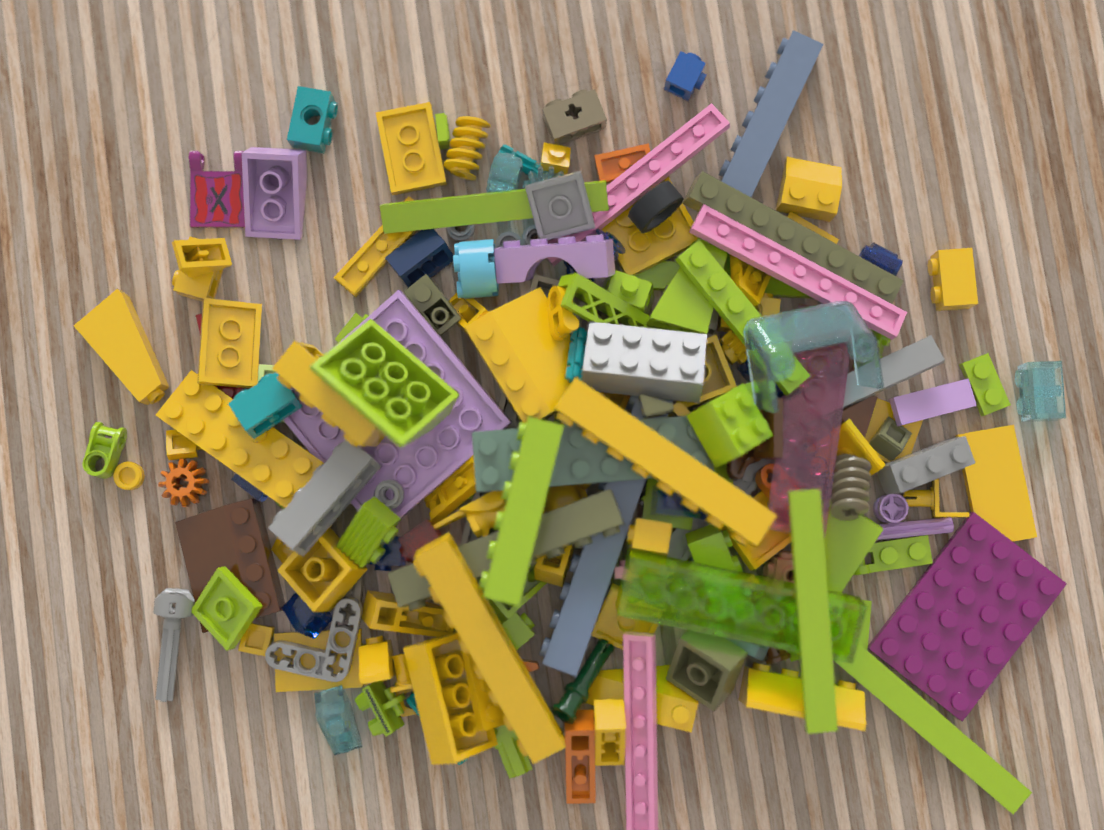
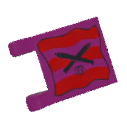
[189,151,245,228]

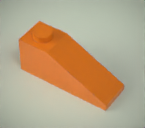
[565,709,596,804]

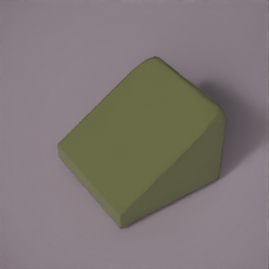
[638,394,674,419]
[869,416,912,461]

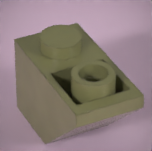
[404,274,461,336]

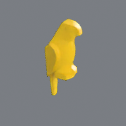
[433,490,545,538]

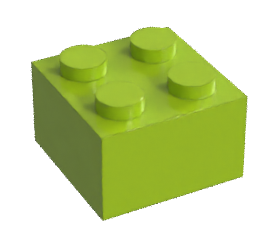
[686,383,773,468]

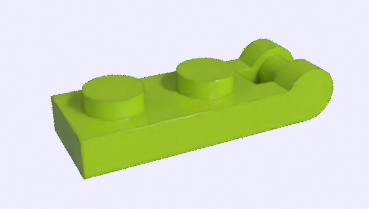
[854,535,933,575]

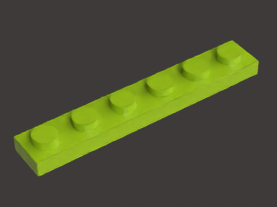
[675,240,810,396]

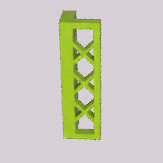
[558,273,658,329]

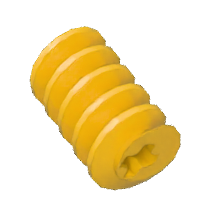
[444,116,491,181]

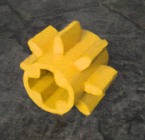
[719,330,752,365]

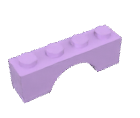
[494,235,615,284]

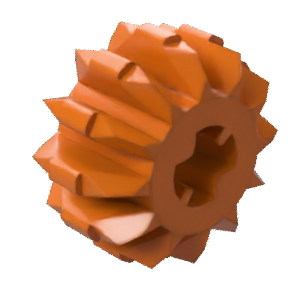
[158,458,210,507]

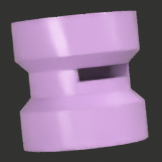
[873,494,909,523]

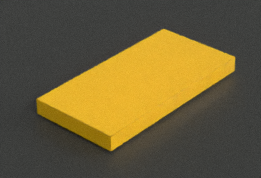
[955,425,1037,542]

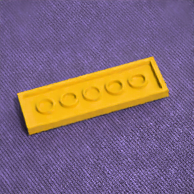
[156,370,324,508]

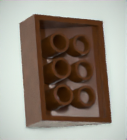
[175,498,287,633]

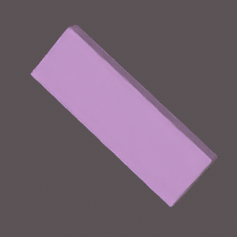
[889,378,977,427]

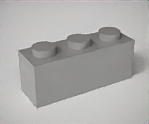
[877,436,975,495]

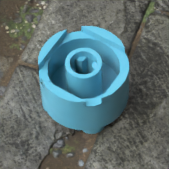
[453,239,499,299]

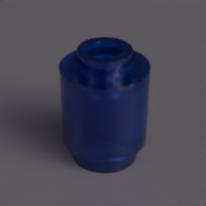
[859,242,903,276]

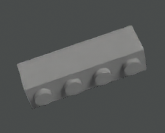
[268,439,381,557]

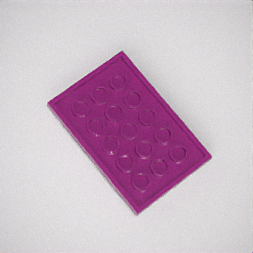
[868,512,1067,722]

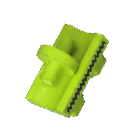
[355,681,406,736]

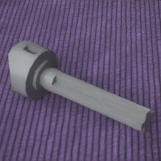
[153,588,195,702]

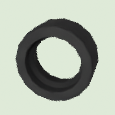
[628,181,684,233]

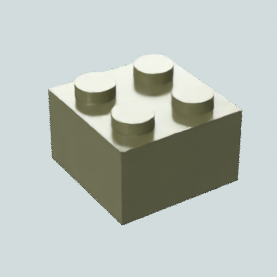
[666,621,748,712]

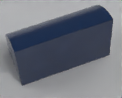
[385,229,453,288]

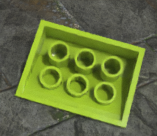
[310,319,459,448]

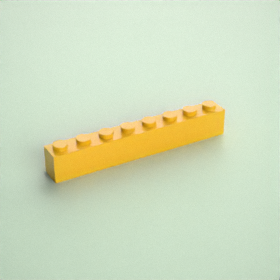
[553,378,777,547]
[414,533,565,764]

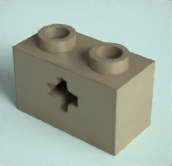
[542,89,607,145]

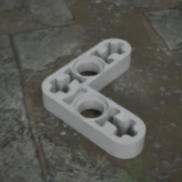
[265,597,363,682]

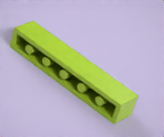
[479,417,564,606]

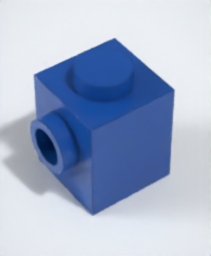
[664,51,707,101]

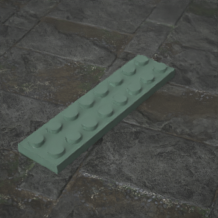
[472,416,714,492]

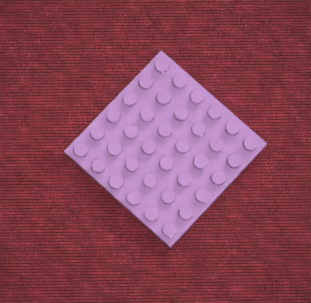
[284,290,512,519]

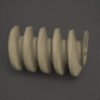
[830,454,871,521]

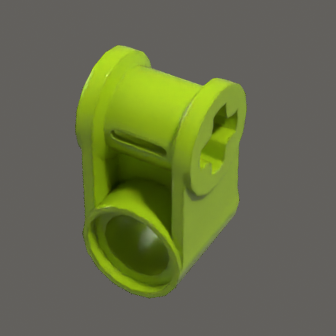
[82,422,127,479]

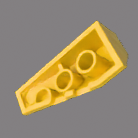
[586,664,699,733]

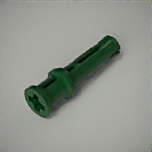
[551,639,614,724]

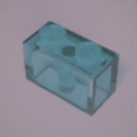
[1015,361,1066,422]

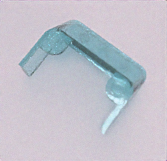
[744,301,884,413]

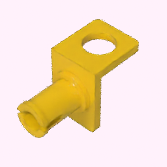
[903,478,969,518]
[390,653,416,717]

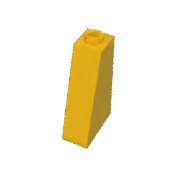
[74,288,169,405]

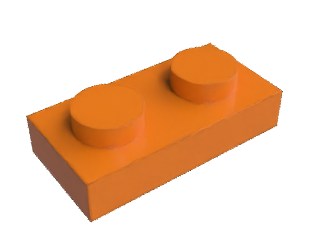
[594,143,650,184]

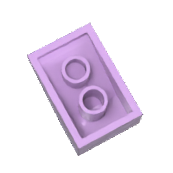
[242,147,307,240]

